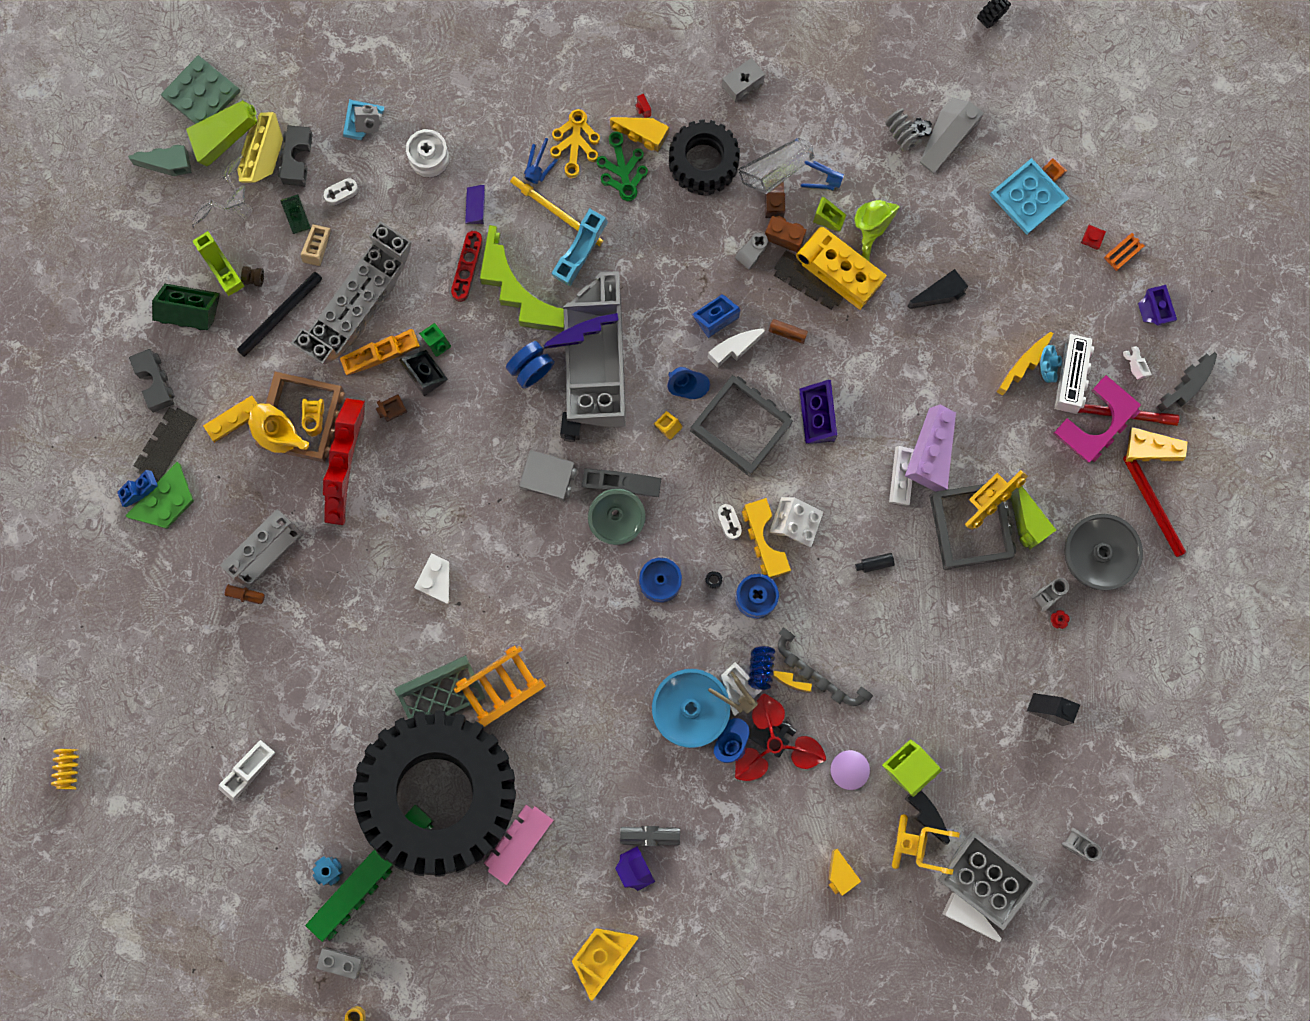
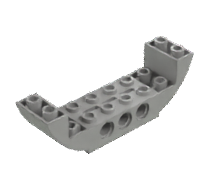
[291,221,412,365]

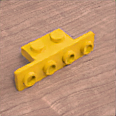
[965,470,1028,530]

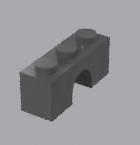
[278,125,313,187]
[129,349,175,413]

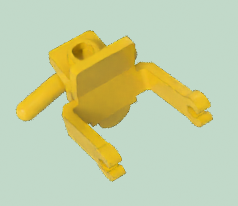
[892,814,960,875]

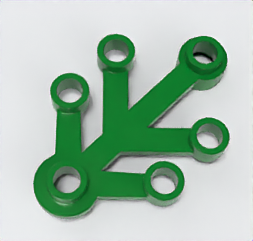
[597,131,648,201]

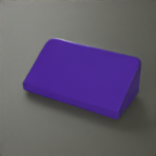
[465,185,486,224]

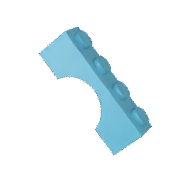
[551,208,608,287]

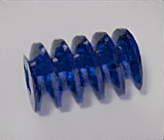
[748,646,776,690]

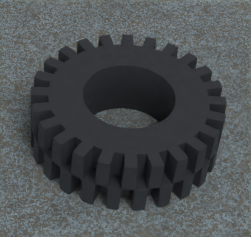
[353,710,516,877]

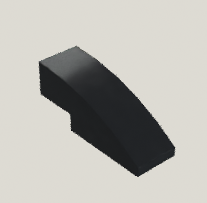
[905,791,950,845]

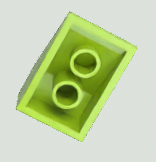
[1011,486,1056,550]

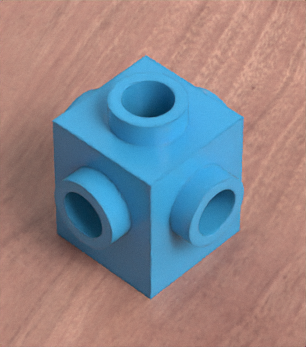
[312,856,343,886]

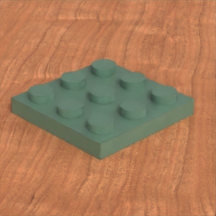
[161,55,240,124]

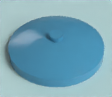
[652,669,730,748]

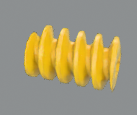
[51,749,79,790]

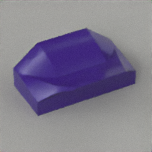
[1138,285,1177,325]
[615,846,655,891]

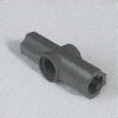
[620,826,680,846]

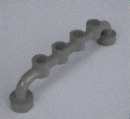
[778,627,873,706]

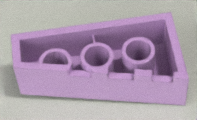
[905,404,956,492]

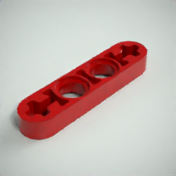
[451,231,483,302]

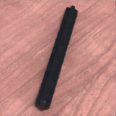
[237,272,322,357]

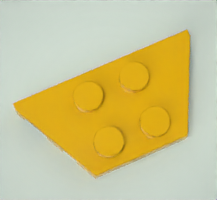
[572,928,639,1001]

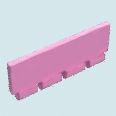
[484,805,554,885]

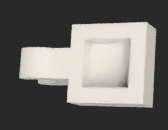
[1123,346,1152,379]

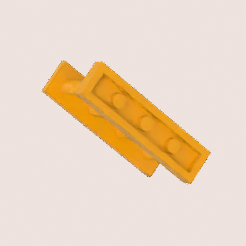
[454,645,546,727]

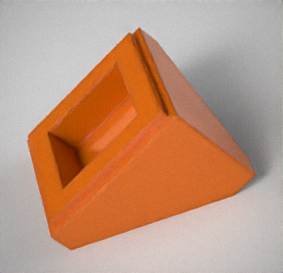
[1042,158,1067,182]

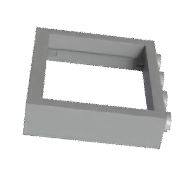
[220,509,303,589]

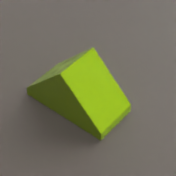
[813,197,846,231]

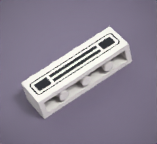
[1054,334,1094,414]

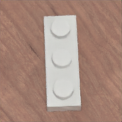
[889,446,914,506]

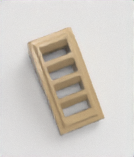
[301,224,331,266]

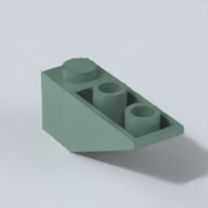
[128,145,192,176]

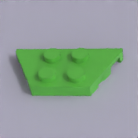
[125,462,194,529]

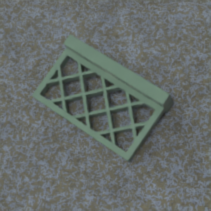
[394,655,486,719]

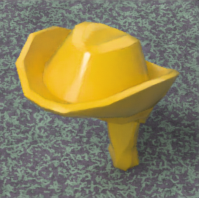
[248,403,309,453]

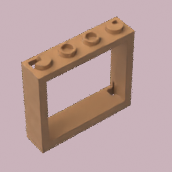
[255,371,345,463]

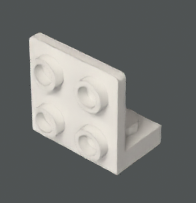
[769,497,823,547]

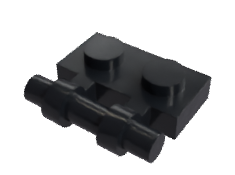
[749,721,797,758]

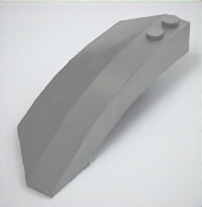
[563,271,626,427]

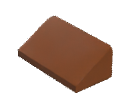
[769,319,808,344]

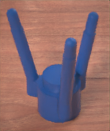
[524,138,558,184]
[801,161,844,191]

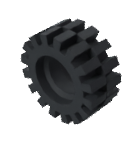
[977,0,1011,29]

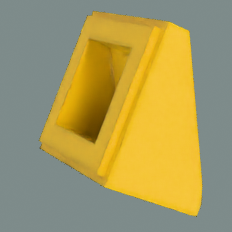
[654,411,683,440]

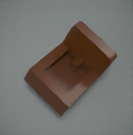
[376,394,407,422]

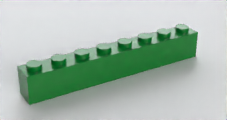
[305,805,434,942]

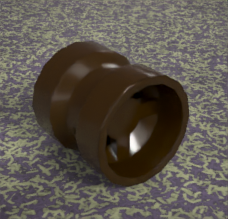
[241,266,264,287]

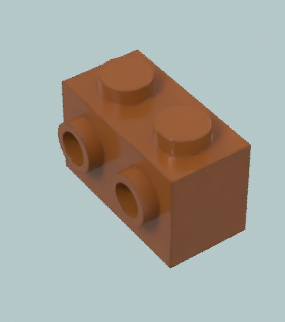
[765,216,807,253]

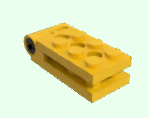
[796,227,887,310]

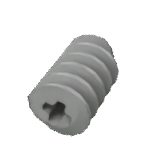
[885,108,923,151]

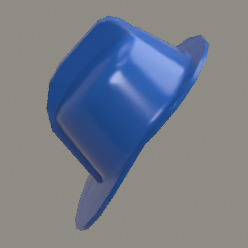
[667,367,710,399]
[714,718,750,763]

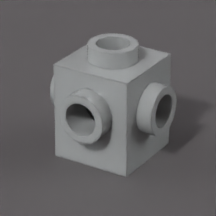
[354,105,382,134]

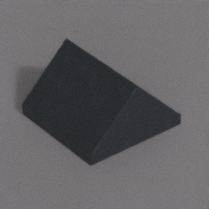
[399,350,448,396]

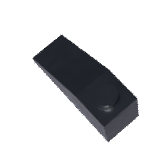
[908,269,968,309]

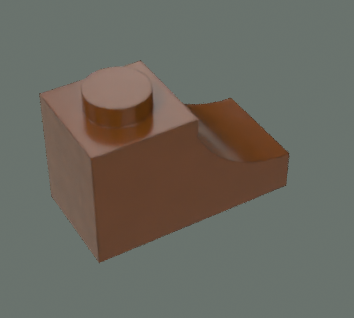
[765,180,785,218]

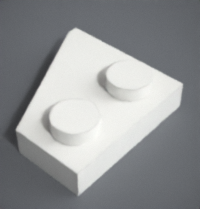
[414,553,449,604]
[721,662,762,716]

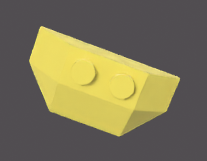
[237,112,283,183]

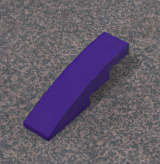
[543,313,619,349]

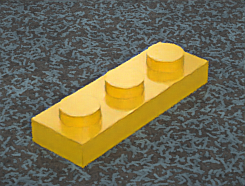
[203,395,258,443]

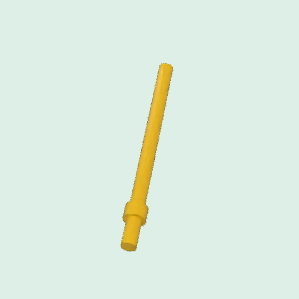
[510,176,604,247]

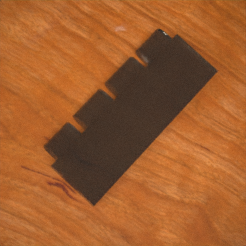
[774,250,844,310]
[133,407,198,483]

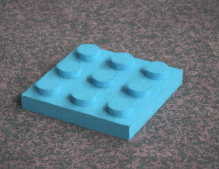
[990,158,1069,235]

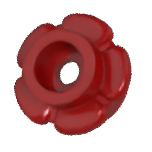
[1050,610,1070,629]

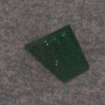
[280,195,311,234]

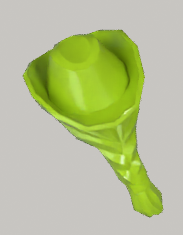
[854,200,900,262]

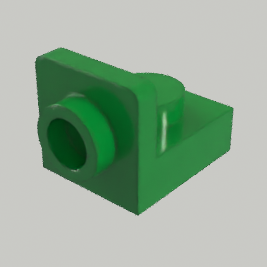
[419,323,451,357]

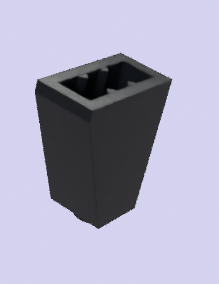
[1027,693,1080,726]

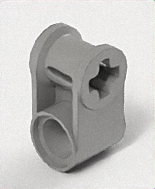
[735,233,768,270]
[1031,578,1069,612]
[1061,828,1102,861]

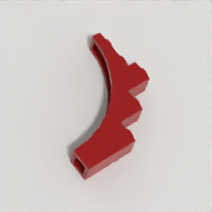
[323,398,365,525]

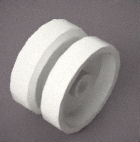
[406,129,449,177]

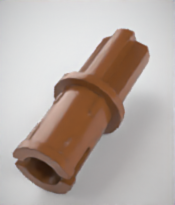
[225,584,265,604]

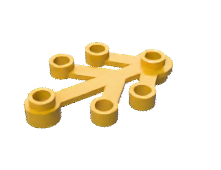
[550,109,600,178]

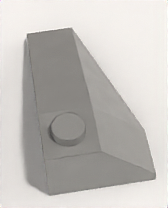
[920,97,984,174]

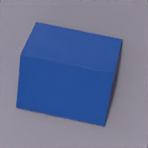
[692,294,741,338]

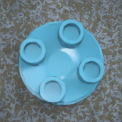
[1040,345,1062,383]

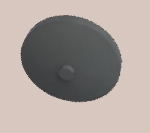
[1064,514,1143,591]

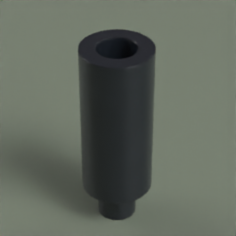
[855,553,895,573]

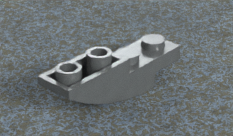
[1157,352,1217,412]
[582,468,662,497]

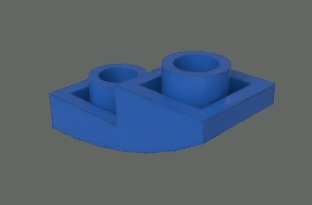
[117,470,158,507]

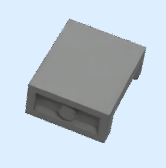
[519,450,577,502]

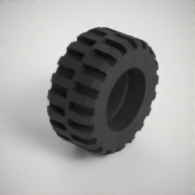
[669,119,740,195]

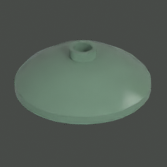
[588,489,645,545]

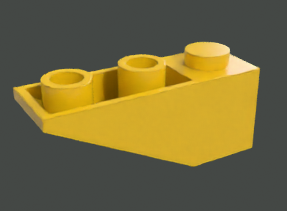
[610,117,669,152]

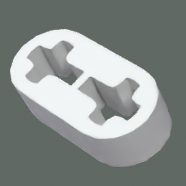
[324,178,358,205]
[717,504,742,540]

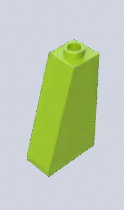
[186,100,257,167]

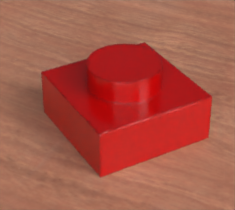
[635,93,652,118]
[1081,225,1106,250]

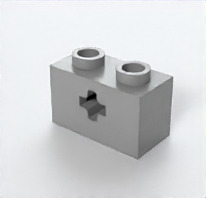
[722,58,765,102]
[316,947,364,979]

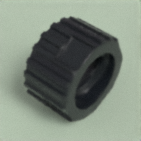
[705,571,723,589]

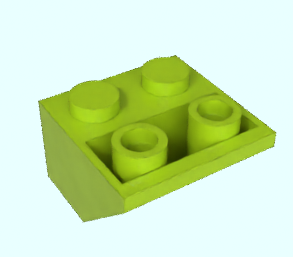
[882,739,942,797]

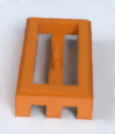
[1104,233,1145,271]

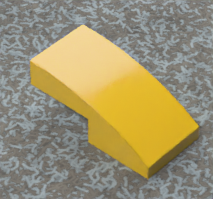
[772,671,812,693]

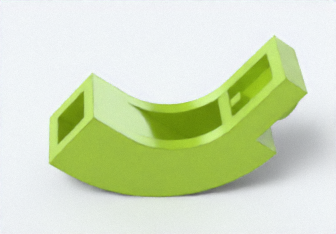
[192,231,245,296]

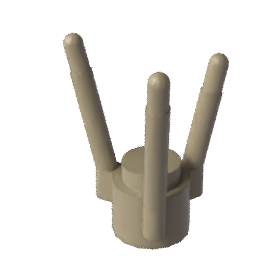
[708,671,758,714]

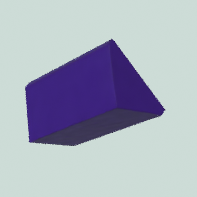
[799,379,838,444]

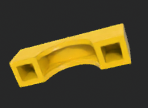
[741,498,791,579]

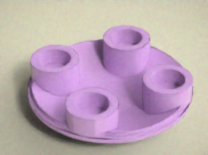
[830,750,870,790]

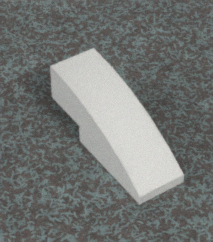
[707,329,765,368]
[219,740,275,802]

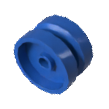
[506,341,555,389]
[639,557,682,603]
[735,574,779,619]

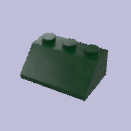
[152,283,220,330]

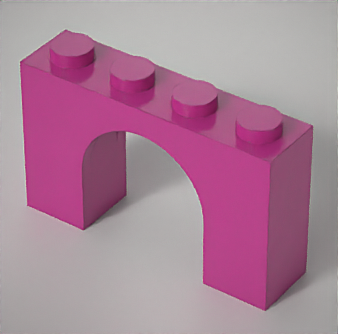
[1053,375,1141,463]

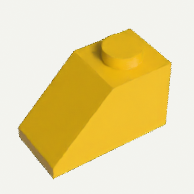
[828,849,861,896]

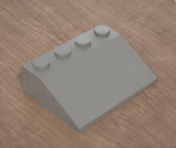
[938,832,1039,930]

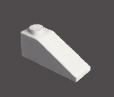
[942,893,1002,942]

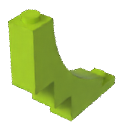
[480,225,565,332]

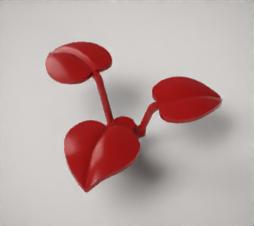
[735,694,826,781]

